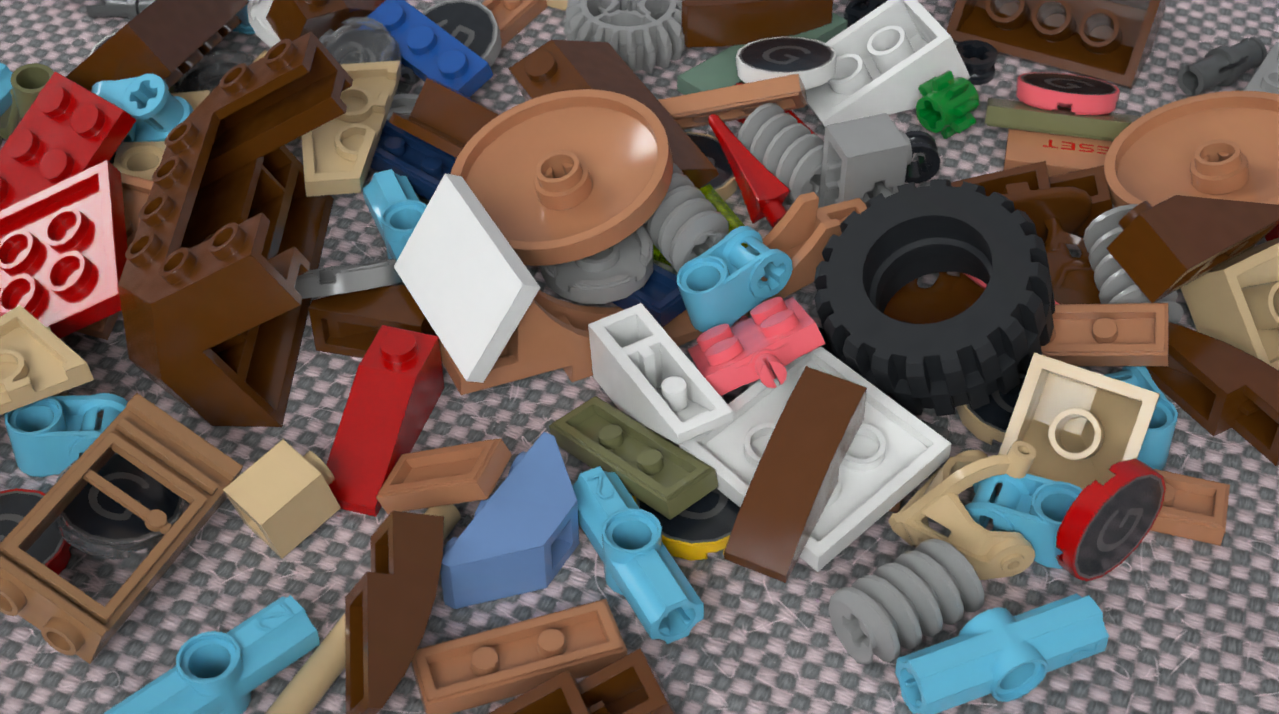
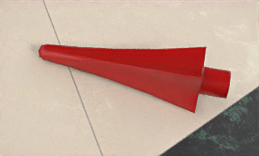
[708,114,791,228]

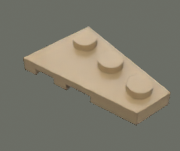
[301,61,401,197]
[0,305,94,415]

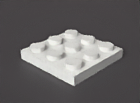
[679,347,952,572]

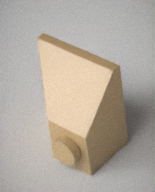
[1181,238,1279,370]
[998,352,1160,490]

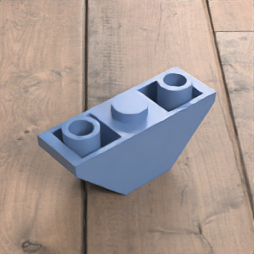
[440,432,579,609]

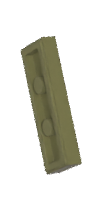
[985,97,1142,141]
[549,396,719,520]

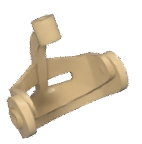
[889,441,1037,580]

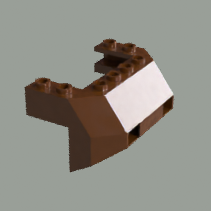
[118,31,353,427]

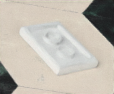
[394,173,540,383]

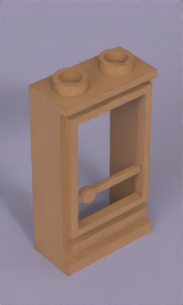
[0,393,243,664]

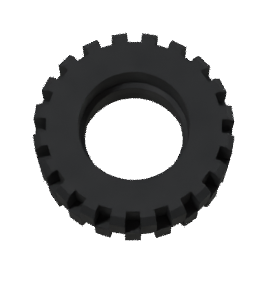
[814,179,1055,416]

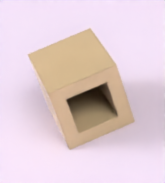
[223,439,341,559]

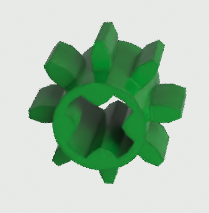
[916,71,980,139]

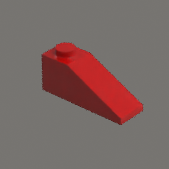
[326,325,445,517]

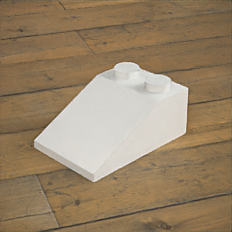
[806,0,971,127]

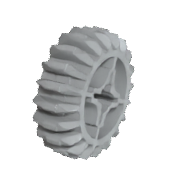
[563,0,689,73]

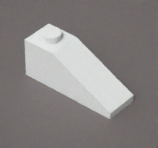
[588,303,734,444]

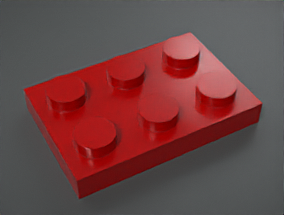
[0,71,137,211]

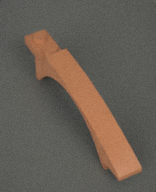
[439,192,867,395]

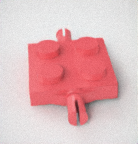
[687,297,826,396]

